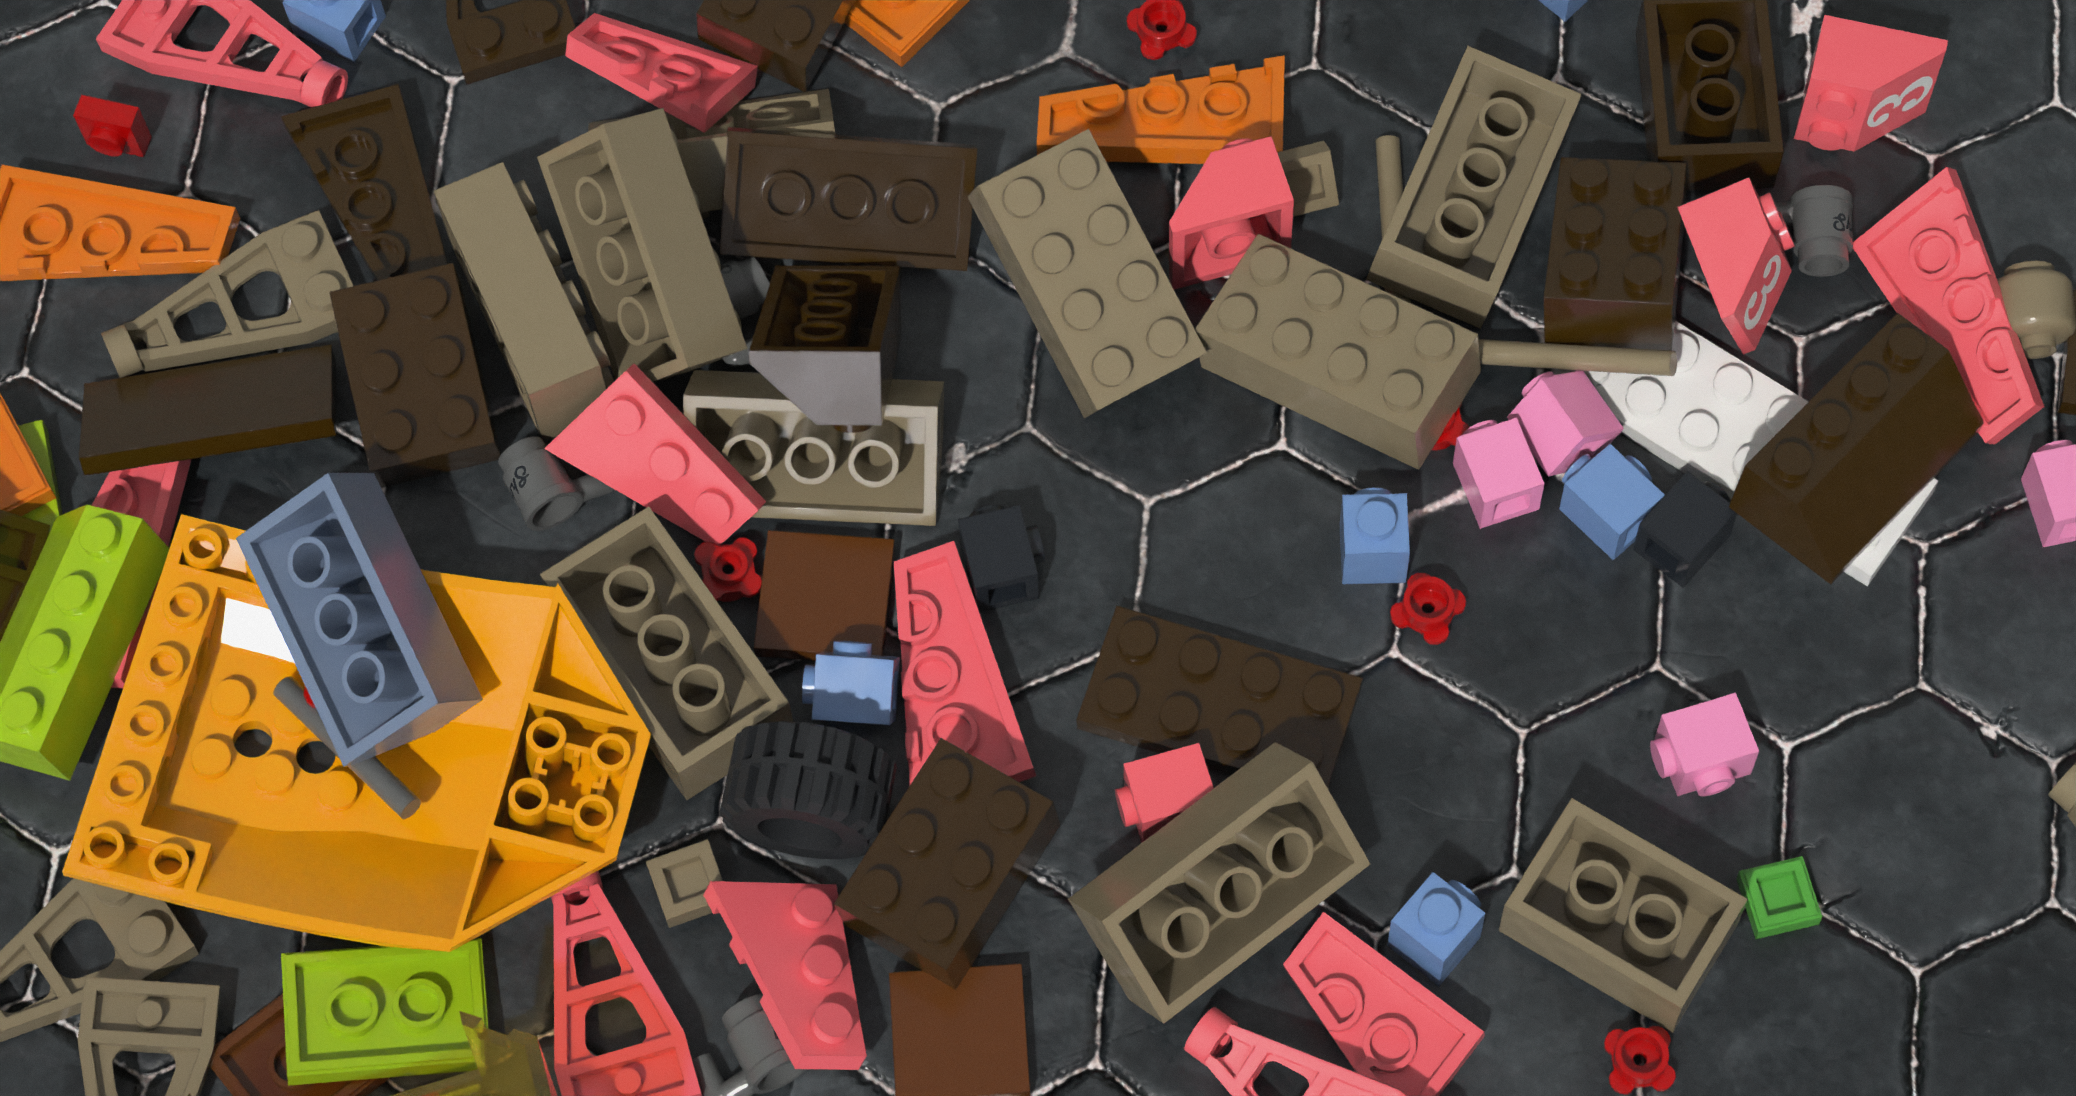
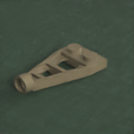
[101,210,354,378]
[0,879,199,1042]
[78,977,221,1096]

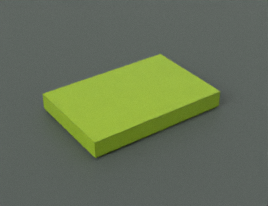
[281,938,491,1086]

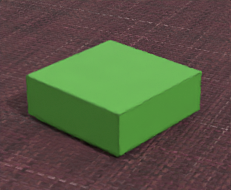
[1736,856,1822,939]

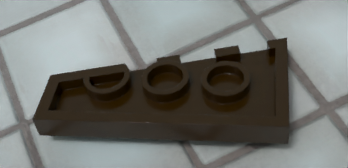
[280,84,448,281]

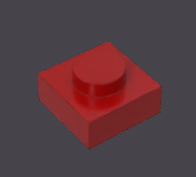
[73,95,152,157]

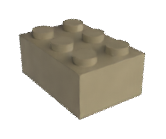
[1499,798,1748,1033]

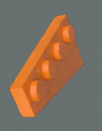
[1037,55,1285,164]
[0,165,240,281]

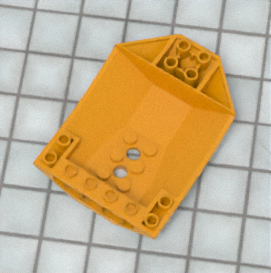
[62,514,651,952]

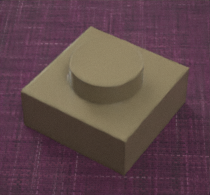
[1277,141,1339,217]
[646,839,723,928]

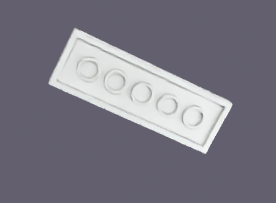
[1551,321,1938,587]

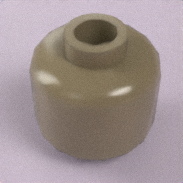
[1997,261,2076,359]

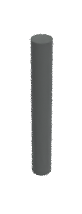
[273,676,421,819]

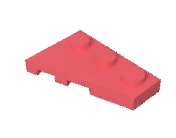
[565,13,758,133]
[544,363,766,545]
[703,881,867,1070]
[1283,912,1485,1096]

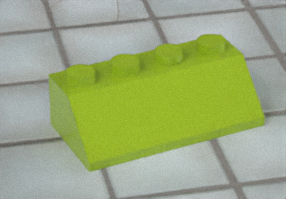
[0,504,170,781]

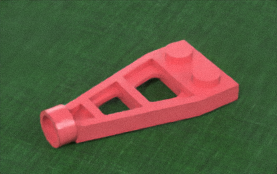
[96,0,348,108]
[551,870,702,1096]
[1184,1007,1410,1096]

